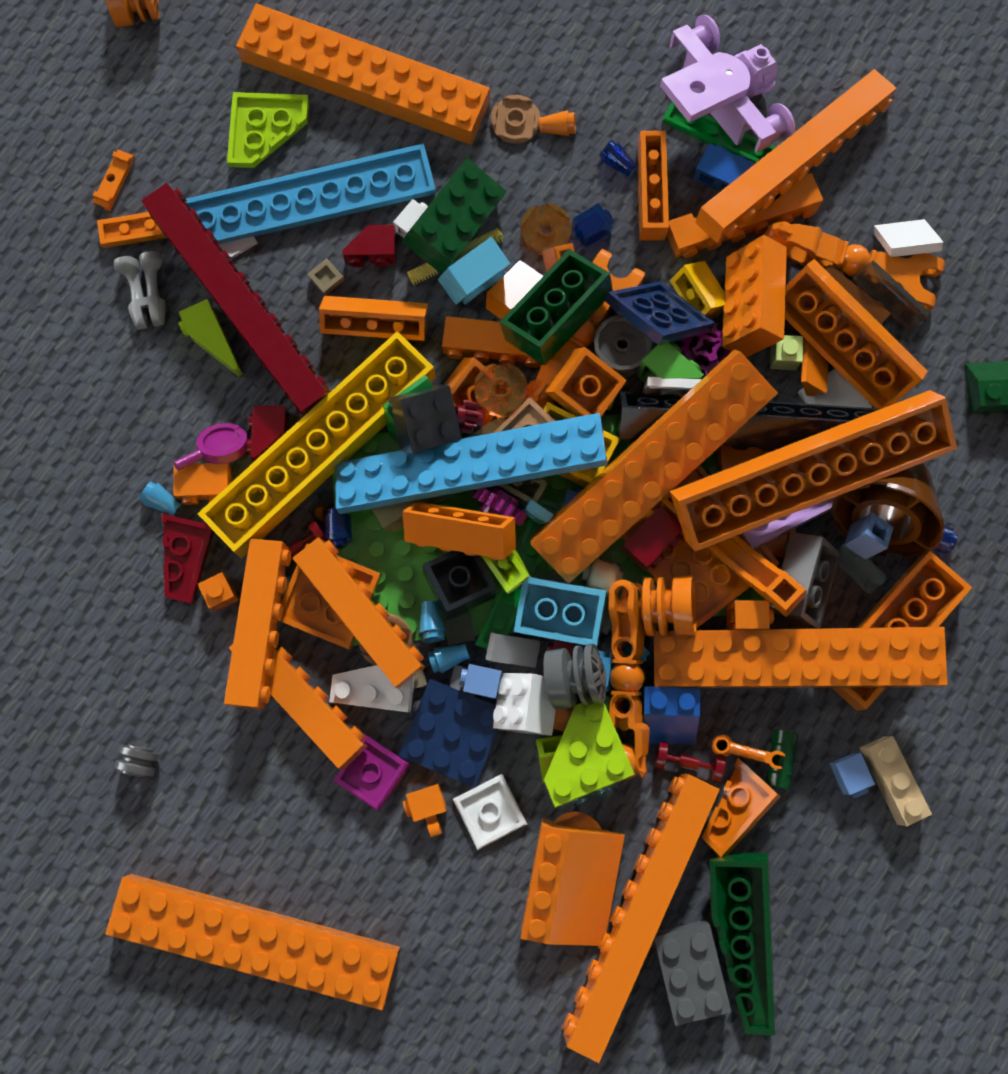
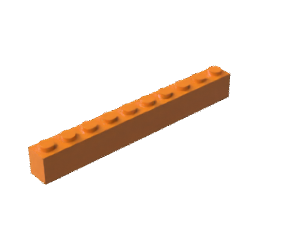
[695,69,897,243]

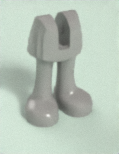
[113,251,166,330]

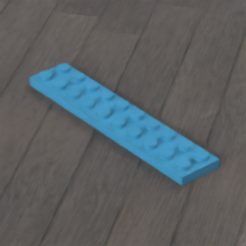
[186,144,436,244]
[335,413,608,514]

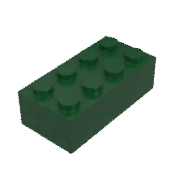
[401,158,507,274]
[500,249,613,365]

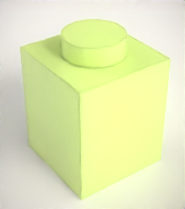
[770,335,803,370]

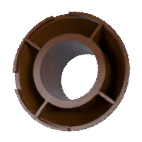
[831,463,945,558]

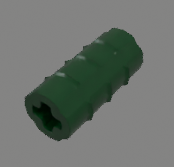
[766,730,799,789]

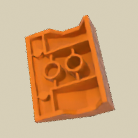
[520,818,625,946]

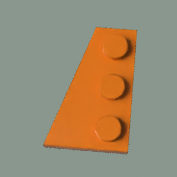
[702,758,781,857]

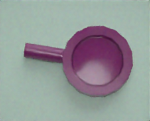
[173,423,248,471]

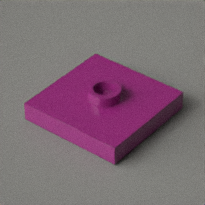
[333,734,410,812]

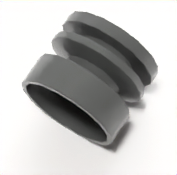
[543,644,606,710]

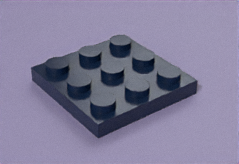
[605,281,715,345]
[398,679,498,787]

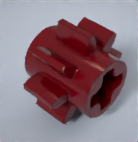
[455,400,484,434]

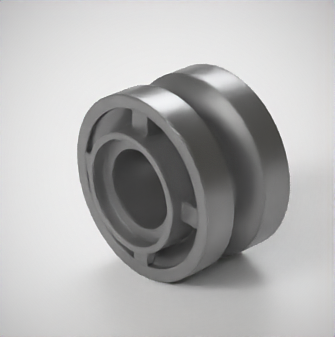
[114,744,159,777]

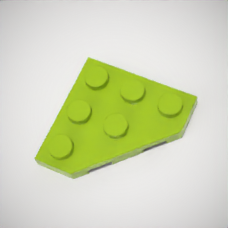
[227,92,310,168]
[544,700,635,808]

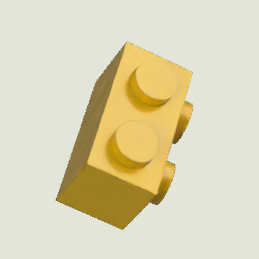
[670,261,725,319]

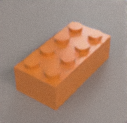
[722,235,787,358]

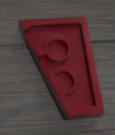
[161,513,214,604]

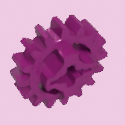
[678,323,731,377]
[471,486,528,526]

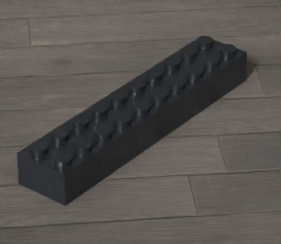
[617,391,880,452]

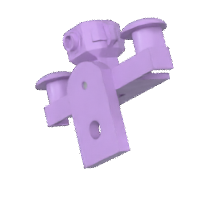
[660,15,795,153]

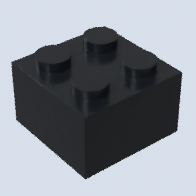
[388,385,462,454]
[423,550,497,620]

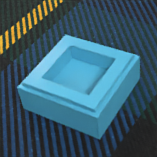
[520,500,554,525]

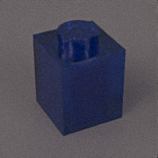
[572,203,613,248]

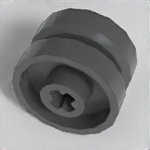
[591,315,652,380]

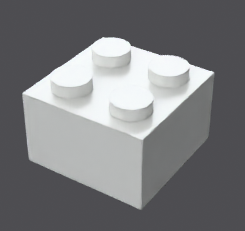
[493,673,556,736]

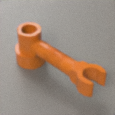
[711,735,786,770]

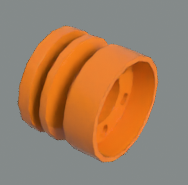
[105,0,160,29]
[640,576,697,636]

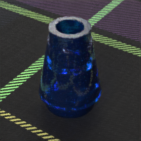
[599,140,637,177]

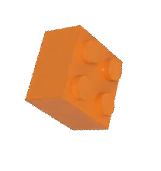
[544,347,627,417]

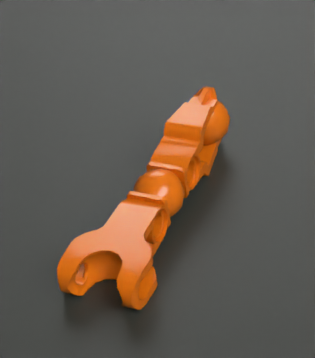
[764,221,945,312]
[523,249,645,410]
[608,579,650,780]

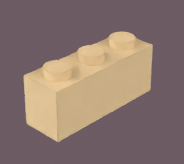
[860,736,932,826]

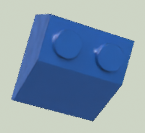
[641,686,700,745]

